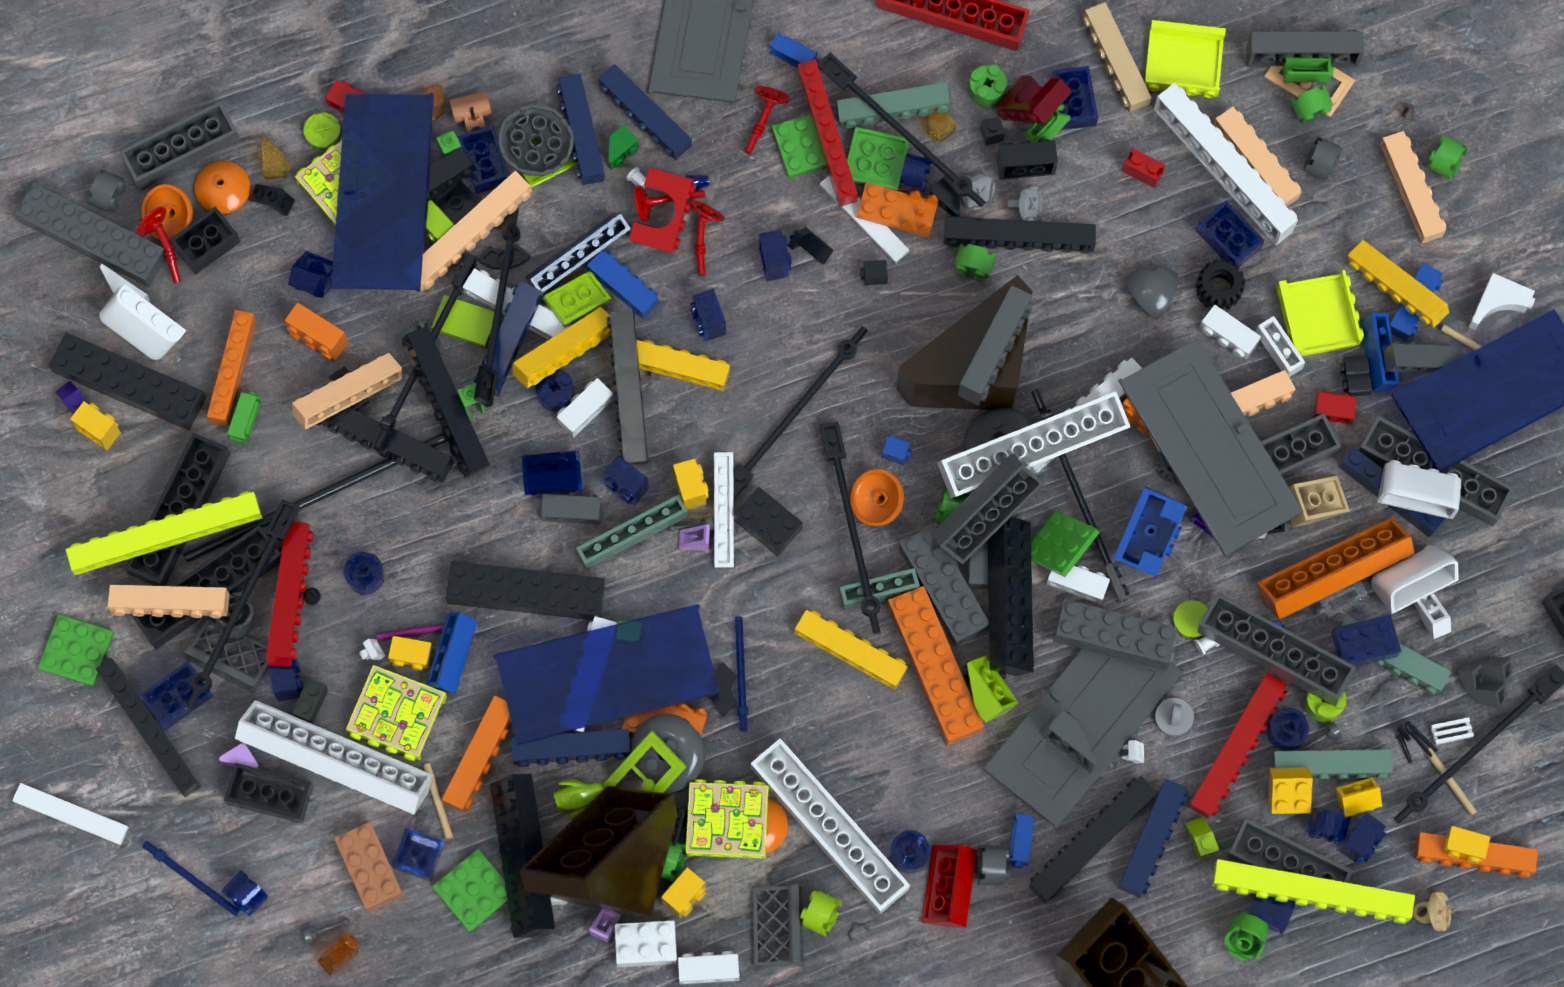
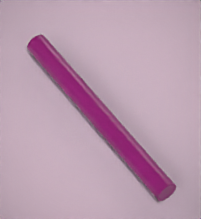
[376,623,445,641]

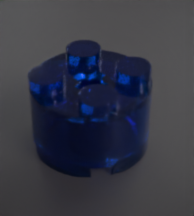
[898,153,931,193]
[535,369,575,412]
[344,552,385,595]
[1267,708,1309,751]
[1307,808,1351,845]
[890,830,930,873]
[221,870,269,917]

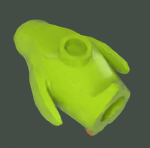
[553,779,604,817]

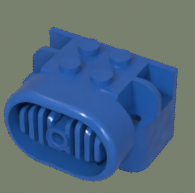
[1113,486,1187,577]

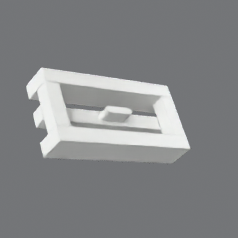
[1430,717,1474,745]

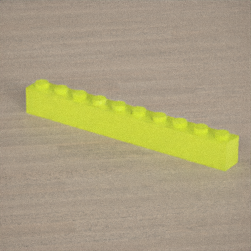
[66,491,262,575]
[1212,860,1415,924]

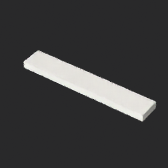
[820,176,910,264]
[714,452,734,568]
[12,783,129,845]

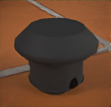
[303,588,321,605]

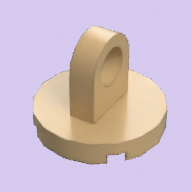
[1413,891,1451,932]

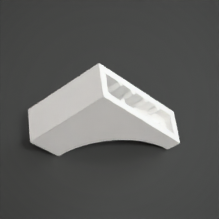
[1468,273,1535,330]

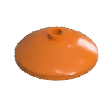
[194,161,251,215]
[141,184,193,241]
[851,469,904,527]
[766,798,788,854]

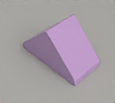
[679,524,710,551]
[219,743,261,769]
[589,909,621,943]

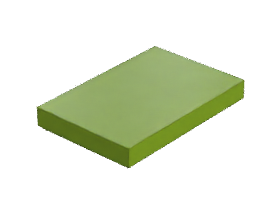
[543,271,611,327]
[431,295,494,348]

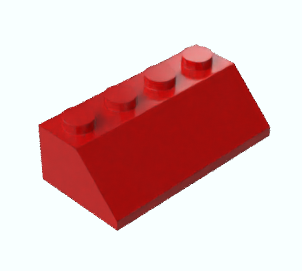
[921,844,977,928]

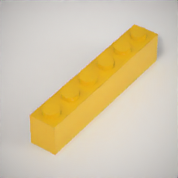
[1348,240,1449,328]
[513,307,612,389]
[637,340,730,391]
[794,610,908,690]

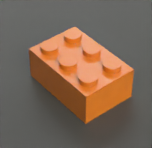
[284,302,349,362]

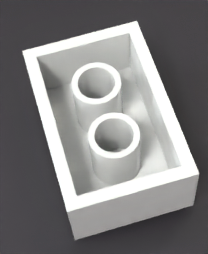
[615,921,677,967]

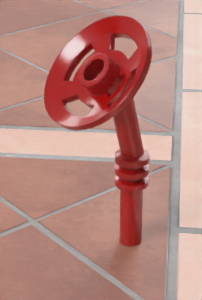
[744,86,790,155]
[634,185,705,222]
[691,201,725,276]
[137,207,181,283]

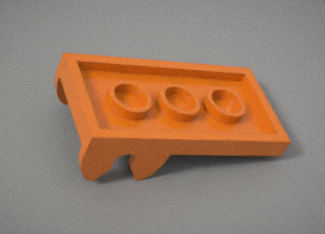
[856,182,938,238]
[622,693,707,735]

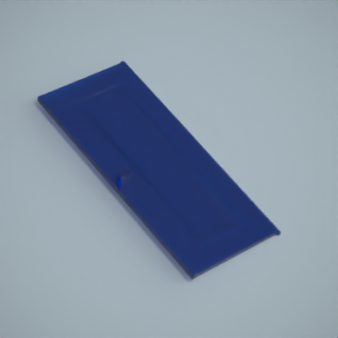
[331,93,434,292]
[1391,309,1564,472]
[493,604,720,744]

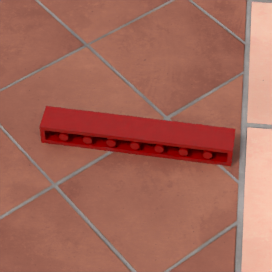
[798,60,858,207]
[266,523,313,667]
[1188,673,1287,819]

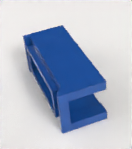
[770,31,819,68]
[1008,814,1034,868]

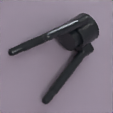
[1396,721,1438,763]
[672,808,688,855]

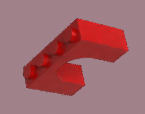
[629,167,696,253]

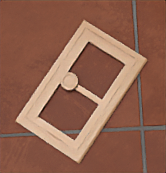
[1264,66,1356,117]

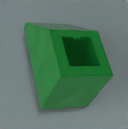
[608,125,639,170]

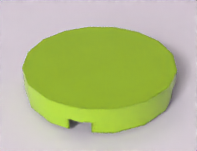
[304,112,341,149]
[1173,600,1208,639]

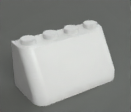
[99,284,186,360]
[1377,460,1461,519]
[1371,545,1459,614]

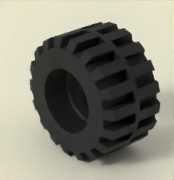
[1195,259,1245,310]

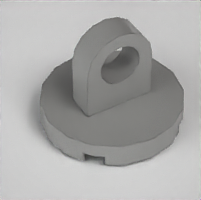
[960,174,995,210]
[1007,185,1042,221]
[1155,698,1194,737]

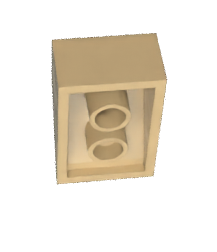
[1289,476,1350,528]

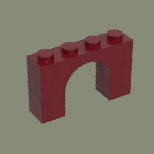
[994,75,1072,124]

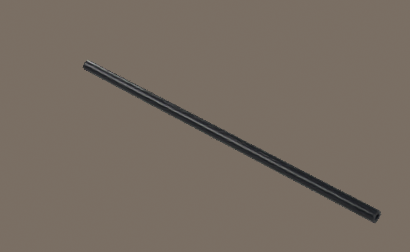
[183,433,448,562]

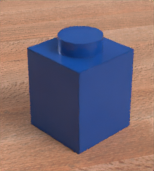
[881,435,912,465]

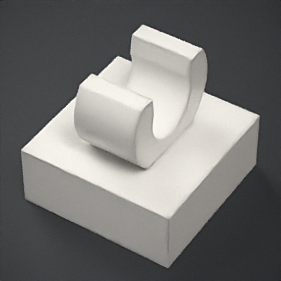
[359,639,385,660]
[1122,740,1144,764]

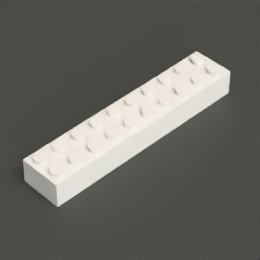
[1154,83,1298,246]
[937,392,1130,498]
[235,700,433,814]
[750,738,910,915]

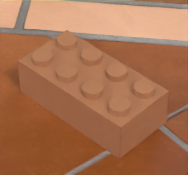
[334,822,404,913]

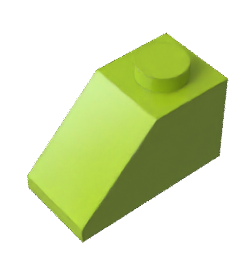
[426,200,455,244]
[1184,817,1219,860]

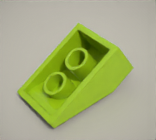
[967,655,1019,723]

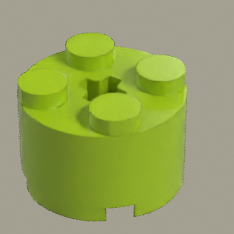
[1304,692,1346,723]
[800,890,842,937]

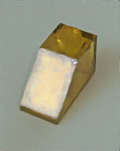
[927,112,957,144]
[261,137,290,179]

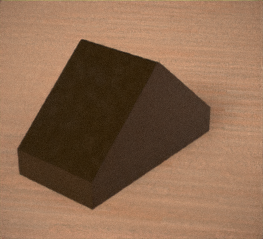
[896,275,1033,410]
[520,786,678,916]
[1056,897,1188,987]

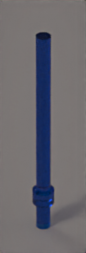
[735,617,749,732]
[142,841,241,917]

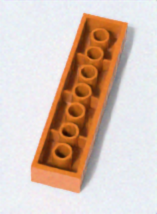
[1257,517,1415,620]
[887,586,984,746]

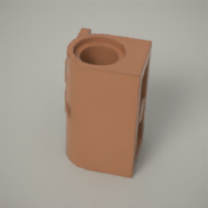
[450,91,492,141]

